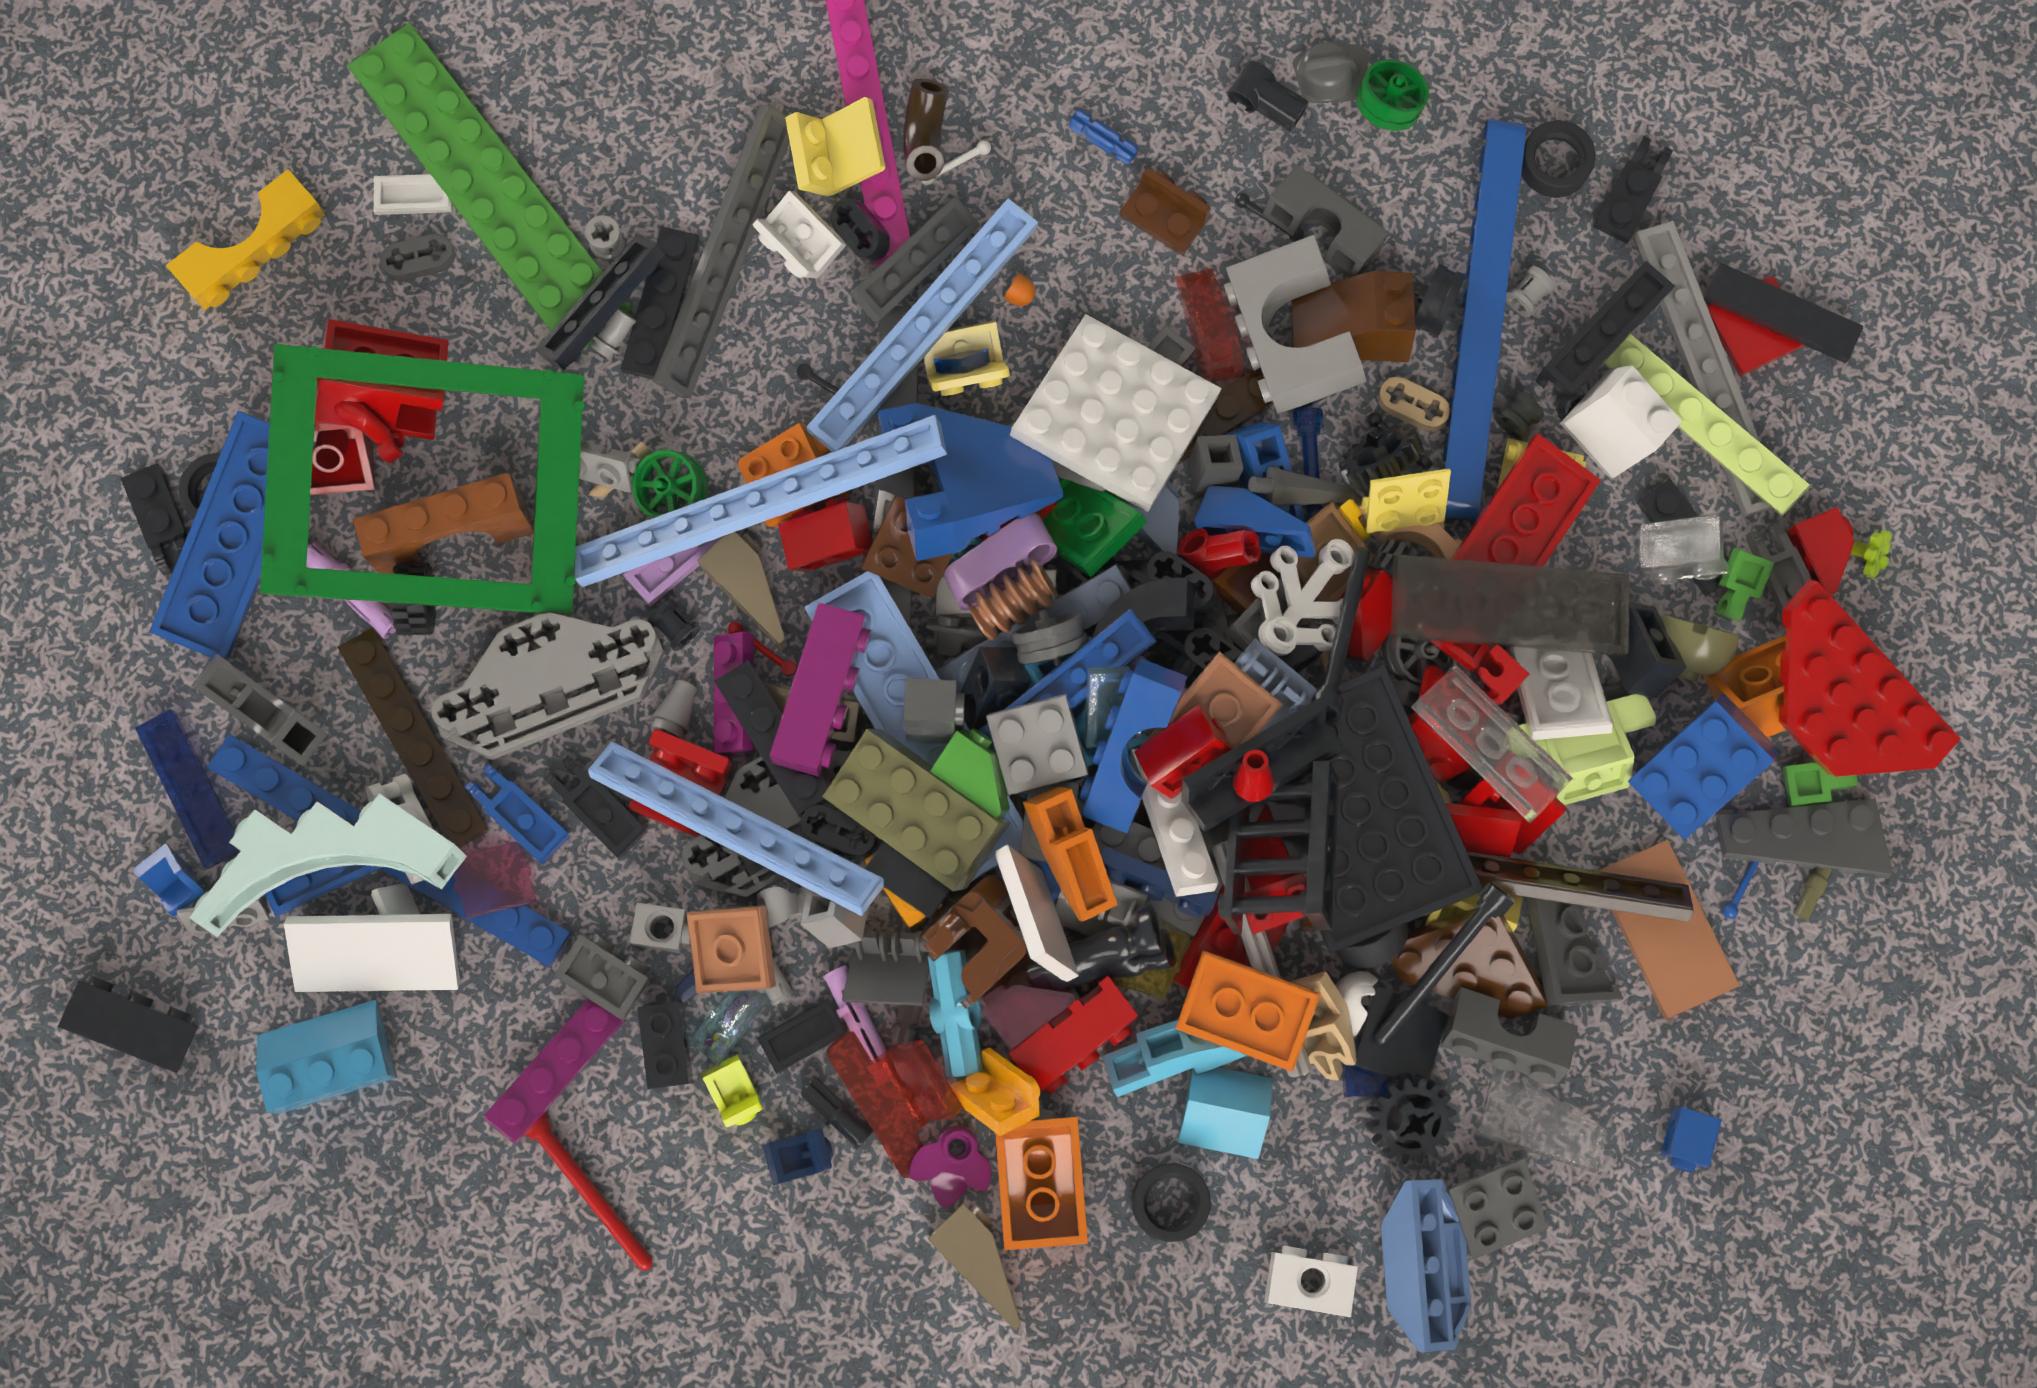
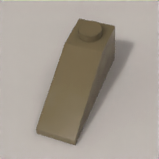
[697,532,788,651]
[928,1204,1021,1330]

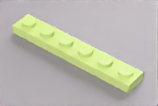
[1604,334,1810,516]

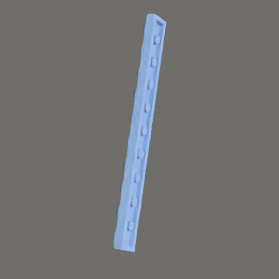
[574,415,947,587]

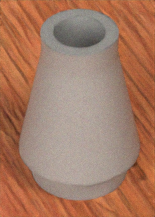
[650,680,697,739]

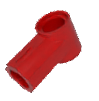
[1177,529,1262,580]

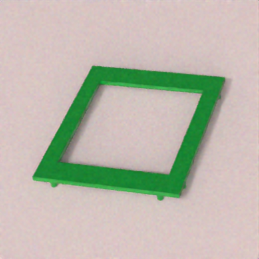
[260,344,585,615]

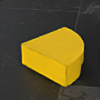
[1338,499,1371,542]

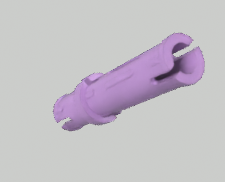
[307,541,396,639]
[823,965,900,1086]

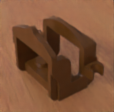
[921,875,1027,1009]

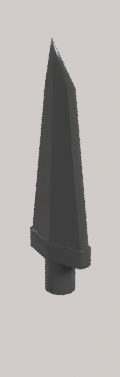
[1248,466,1363,507]

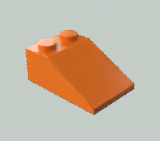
[995,1117,1088,1250]

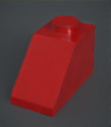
[1786,507,1855,596]
[1340,568,1413,662]

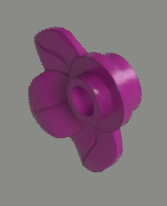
[909,1126,991,1208]

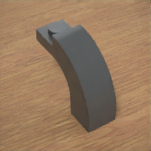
[191,654,328,766]

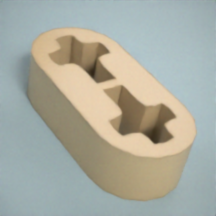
[1378,377,1450,432]

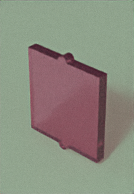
[453,842,537,919]

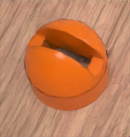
[1003,272,1036,307]

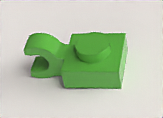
[1715,548,1774,622]
[1782,762,1858,807]

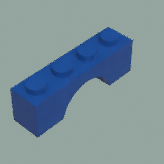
[1080,659,1188,833]

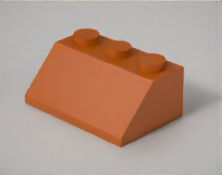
[1703,635,1786,738]

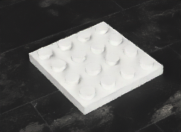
[1010,314,1222,512]

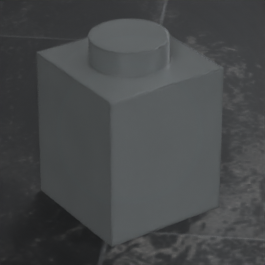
[1188,435,1243,494]

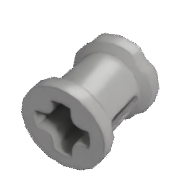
[585,215,624,261]
[1506,266,1556,317]

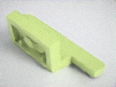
[1503,694,1656,805]

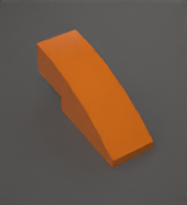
[1023,787,1118,922]

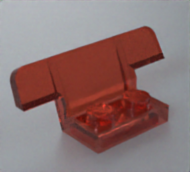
[827,1031,964,1178]

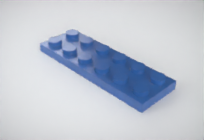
[149,411,316,661]

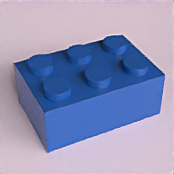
[1628,693,1780,840]

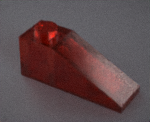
[1175,268,1245,383]

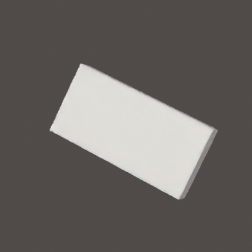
[374,174,452,215]

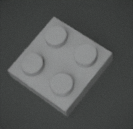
[986,693,1089,795]

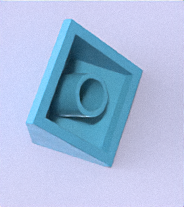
[1178,1067,1273,1159]

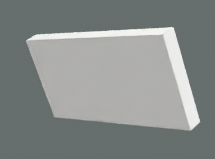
[284,914,460,992]

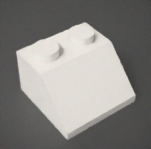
[1560,365,1682,479]

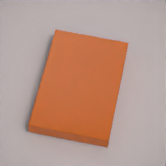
[1175,950,1321,1072]

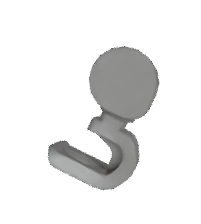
[756,887,808,929]

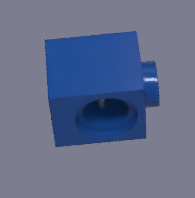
[1660,1107,1722,1173]

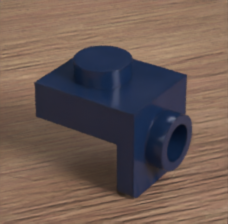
[762,1128,833,1186]

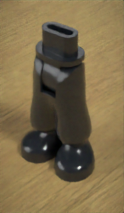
[1027,904,1176,991]

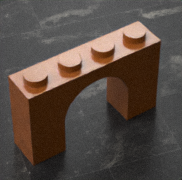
[353,472,533,574]

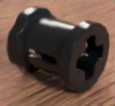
[647,599,700,651]

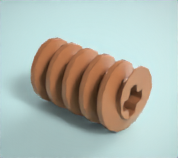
[968,559,1058,641]

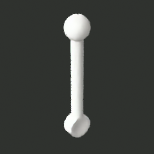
[921,140,991,185]

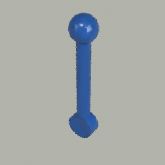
[1722,861,1759,919]

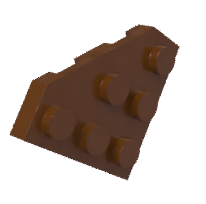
[1390,907,1547,1019]

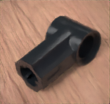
[1227,61,1309,132]

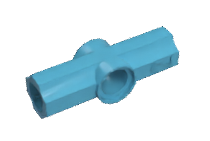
[928,949,983,1078]

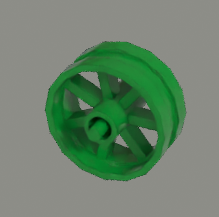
[1355,59,1430,131]
[632,450,708,518]

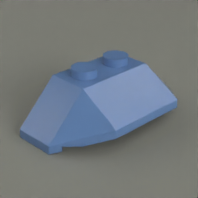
[1381,1179,1471,1352]

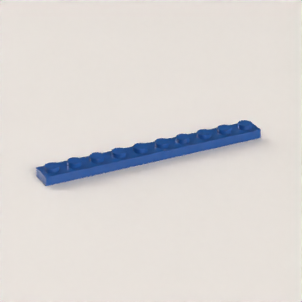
[207,734,572,968]

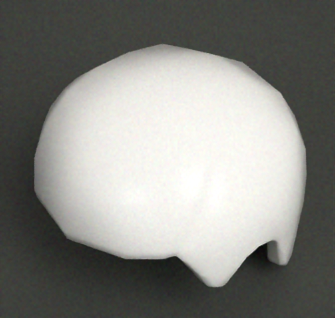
[1335,971,1378,1037]

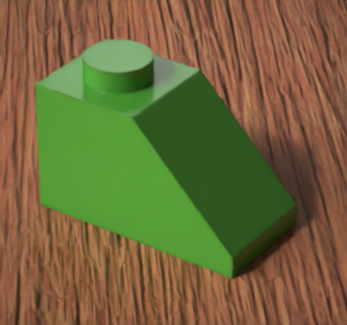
[930,728,1010,819]

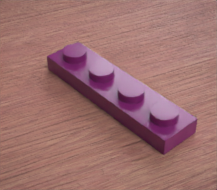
[484,999,625,1145]

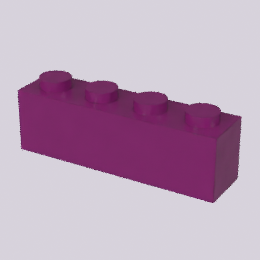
[770,602,872,777]

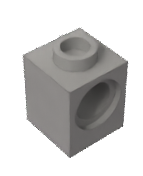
[630,903,690,953]

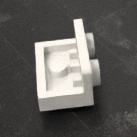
[752,191,847,278]

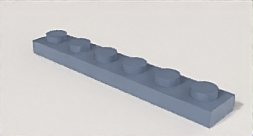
[935,563,1132,693]

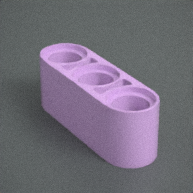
[944,513,1057,611]

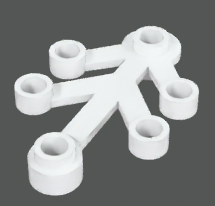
[1251,539,1357,656]

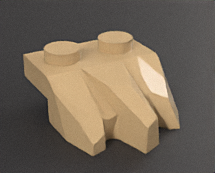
[1291,971,1357,1081]

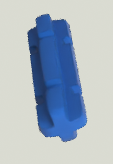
[1069,109,1139,165]

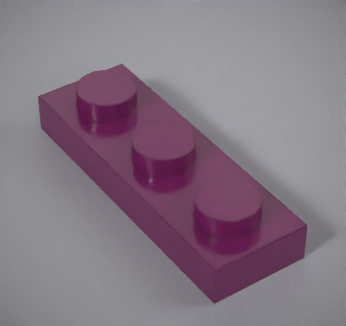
[714,631,754,756]

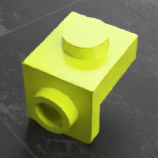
[701,1054,763,1127]

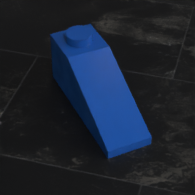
[1226,422,1306,523]
[1194,485,1316,558]

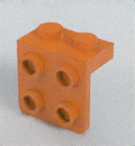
[738,423,851,527]

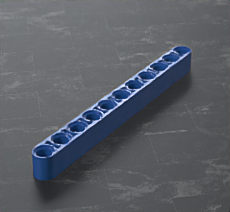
[1442,119,1526,522]

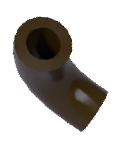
[903,78,949,181]

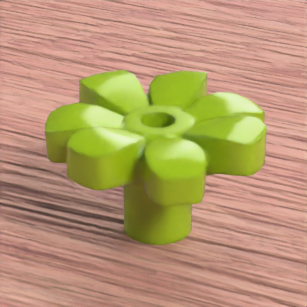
[1851,529,1892,579]

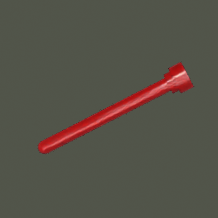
[523,1111,653,1271]

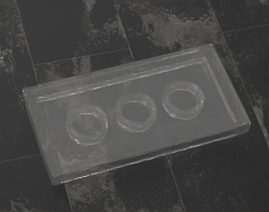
[1412,665,1573,823]

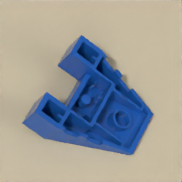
[878,403,1063,561]

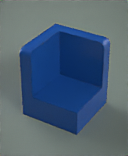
[134,843,205,916]

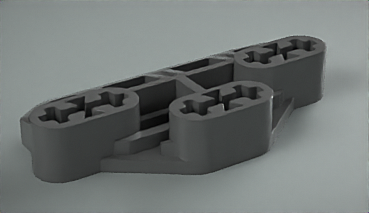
[681,750,864,900]

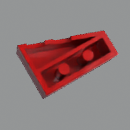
[1008,976,1138,1096]

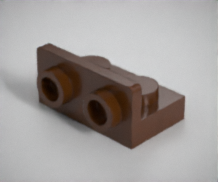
[1119,168,1211,256]

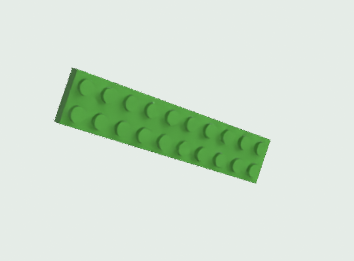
[347,22,633,348]

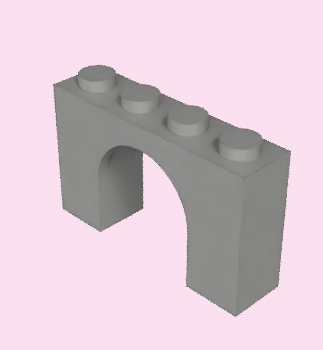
[1223,235,1367,414]

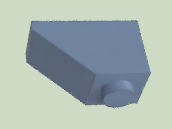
[1121,480,1179,555]

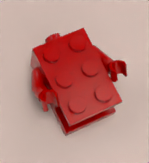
[315,319,449,463]

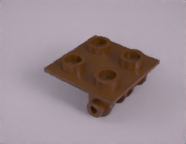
[861,495,953,598]

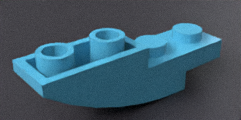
[1103,1020,1248,1097]

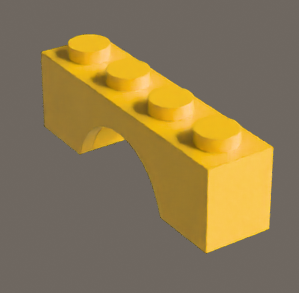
[166,169,325,311]

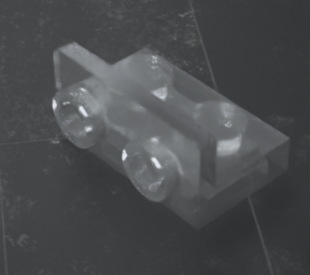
[1640,514,1729,585]

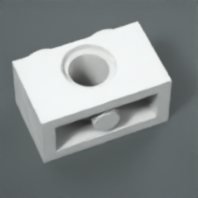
[1264,1246,1358,1317]

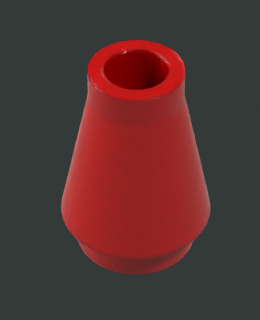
[1233,750,1275,802]

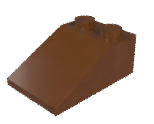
[1291,271,1416,362]

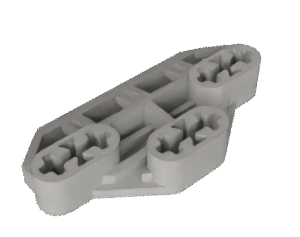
[431,612,665,760]

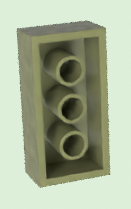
[822,729,1011,891]

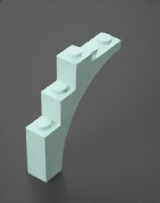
[189,793,467,937]

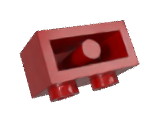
[778,498,873,572]

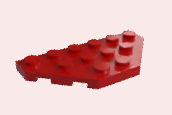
[1778,579,1961,777]

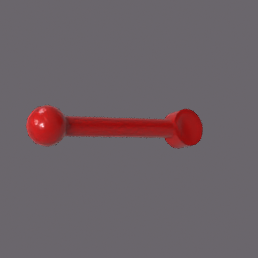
[728,622,797,676]

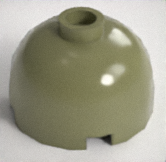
[1662,614,1740,681]

